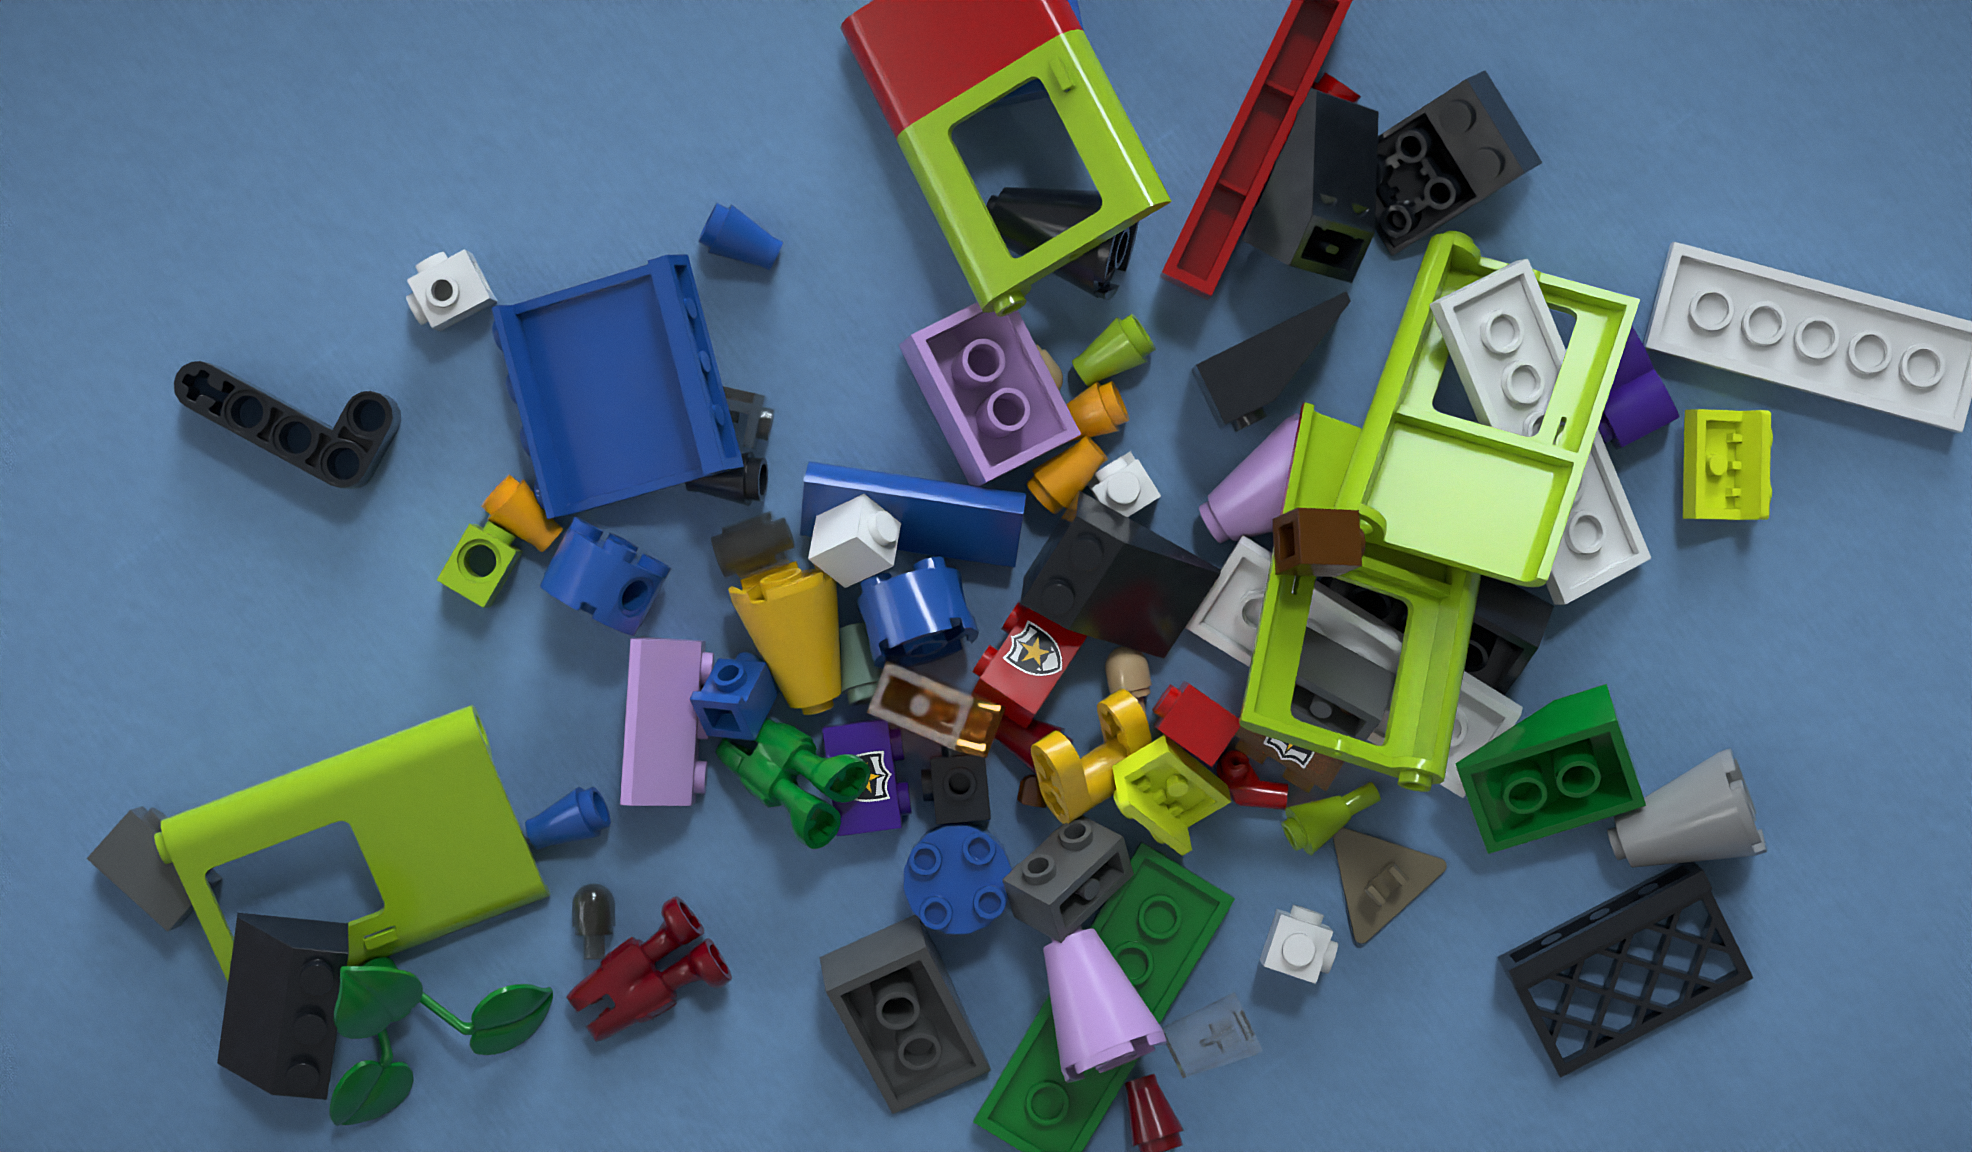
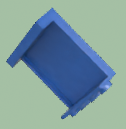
[491,254,744,519]

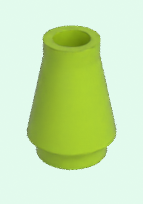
[1072,314,1156,387]

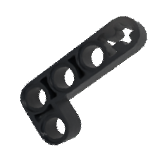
[174,361,401,489]

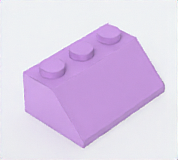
[898,302,1081,487]
[620,637,714,806]

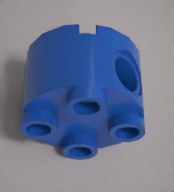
[539,517,672,636]
[856,556,979,669]
[904,822,1012,934]

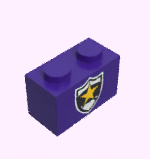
[822,717,912,837]

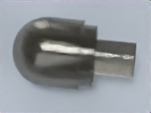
[572,883,616,960]

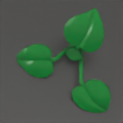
[329,957,553,1126]

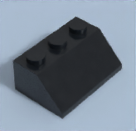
[217,912,349,1100]

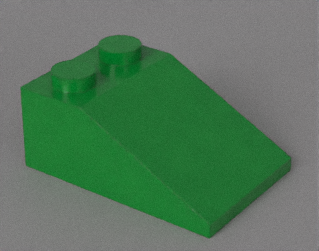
[1455,684,1646,854]

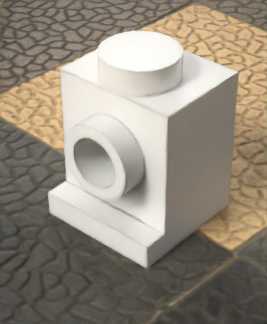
[1087,451,1161,517]

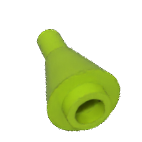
[1281,782,1381,856]

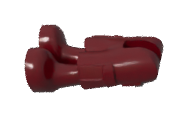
[566,896,732,1042]

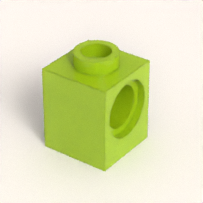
[437,520,523,608]

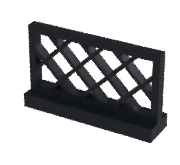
[1497,862,1753,1078]

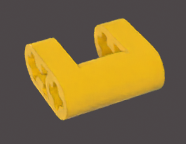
[1031,688,1152,824]

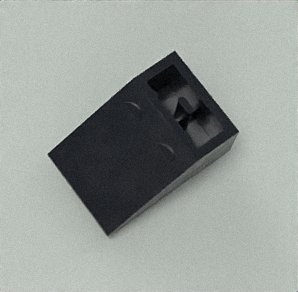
[1375,70,1543,256]
[1242,88,1379,283]

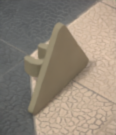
[1332,827,1447,943]

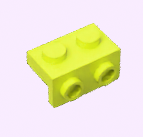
[1683,409,1773,520]
[1112,735,1232,856]

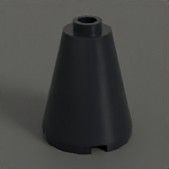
[986,187,1139,300]

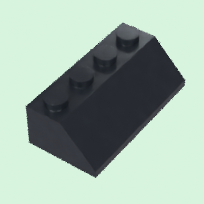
[1317,575,1554,696]

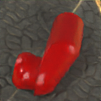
[1217,750,1288,810]

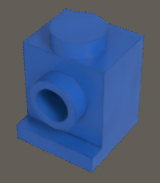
[690,652,779,741]

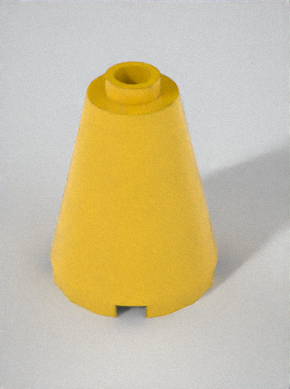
[728,561,841,715]

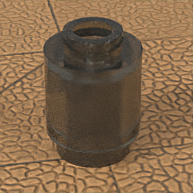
[711,510,796,578]

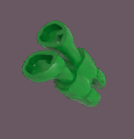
[715,717,870,849]

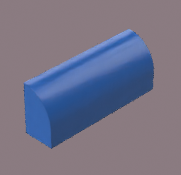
[800,461,1026,568]

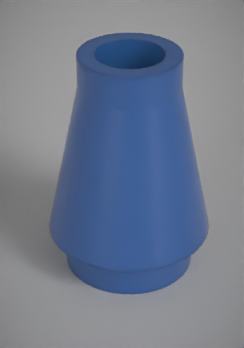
[698,203,783,271]
[525,787,611,850]

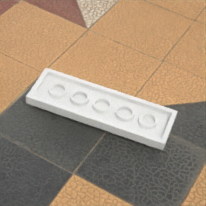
[1643,242,1972,433]
[1429,259,1651,605]
[1185,535,1523,798]

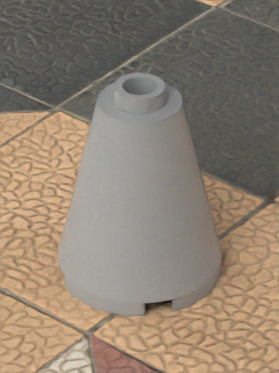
[1607,748,1767,868]

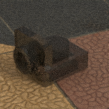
[723,386,775,450]

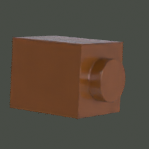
[1272,507,1366,577]

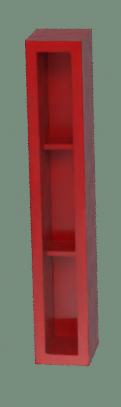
[1159,0,1353,300]

